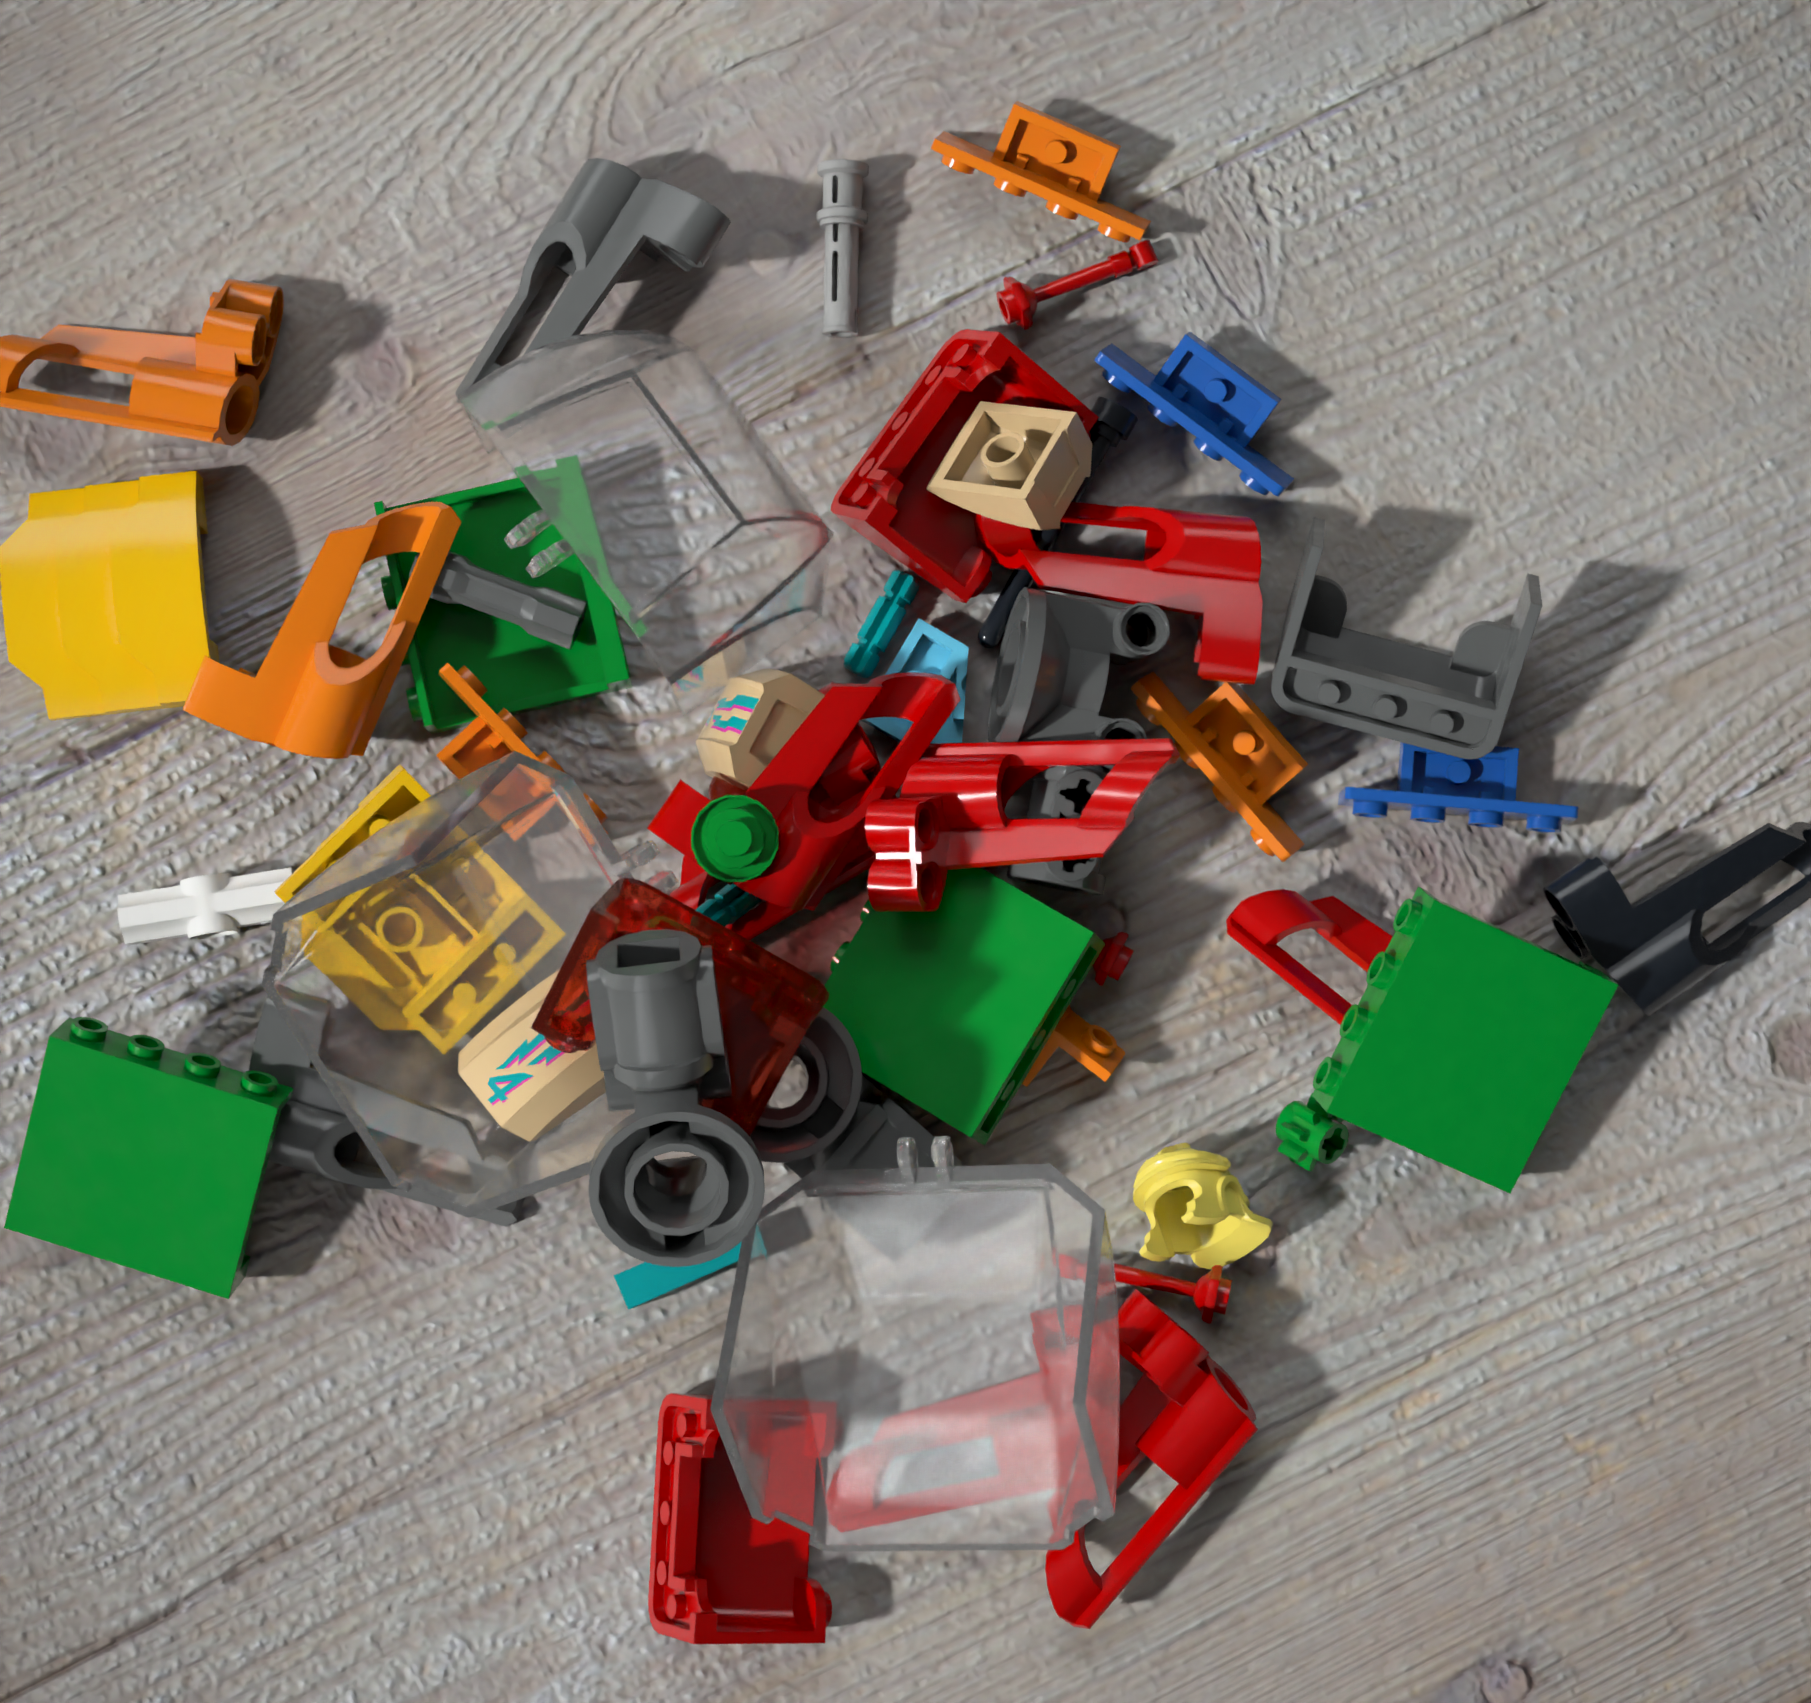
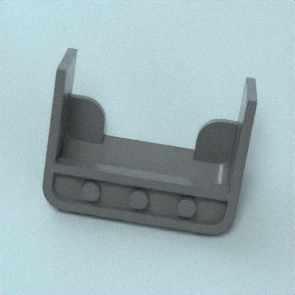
[1271,517,1542,759]

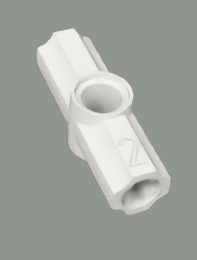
[117,867,295,946]

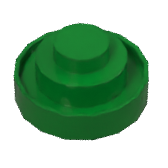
[691,795,779,882]

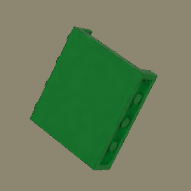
[374,456,633,734]
[808,867,1105,1146]
[1312,886,1619,1193]
[4,1017,294,1299]

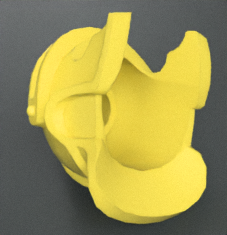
[1133,1143,1273,1269]

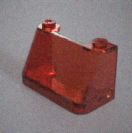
[531,878,829,1138]

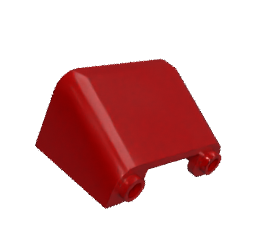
[831,329,1099,603]
[648,1393,841,1644]

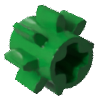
[1276,1093,1349,1171]

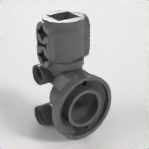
[988,587,1170,895]
[586,929,765,1267]
[702,983,972,1260]

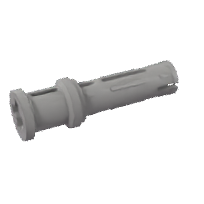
[817,159,869,338]

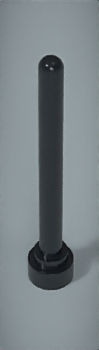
[978,397,1138,648]

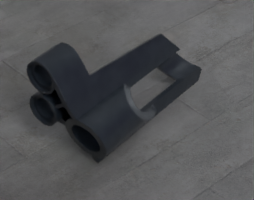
[1543,822,1811,1017]

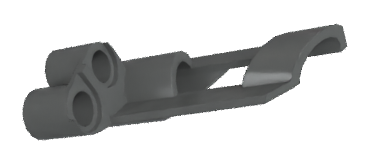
[456,158,731,418]
[249,987,525,1227]

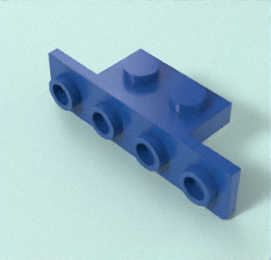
[1094,331,1294,497]
[1338,742,1579,833]

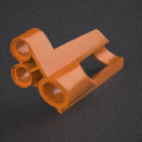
[0,279,284,446]
[183,502,461,759]

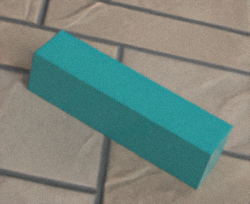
[614,1226,765,1310]

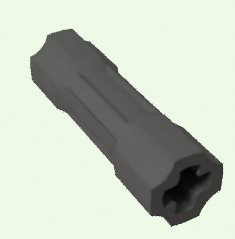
[409,551,588,649]

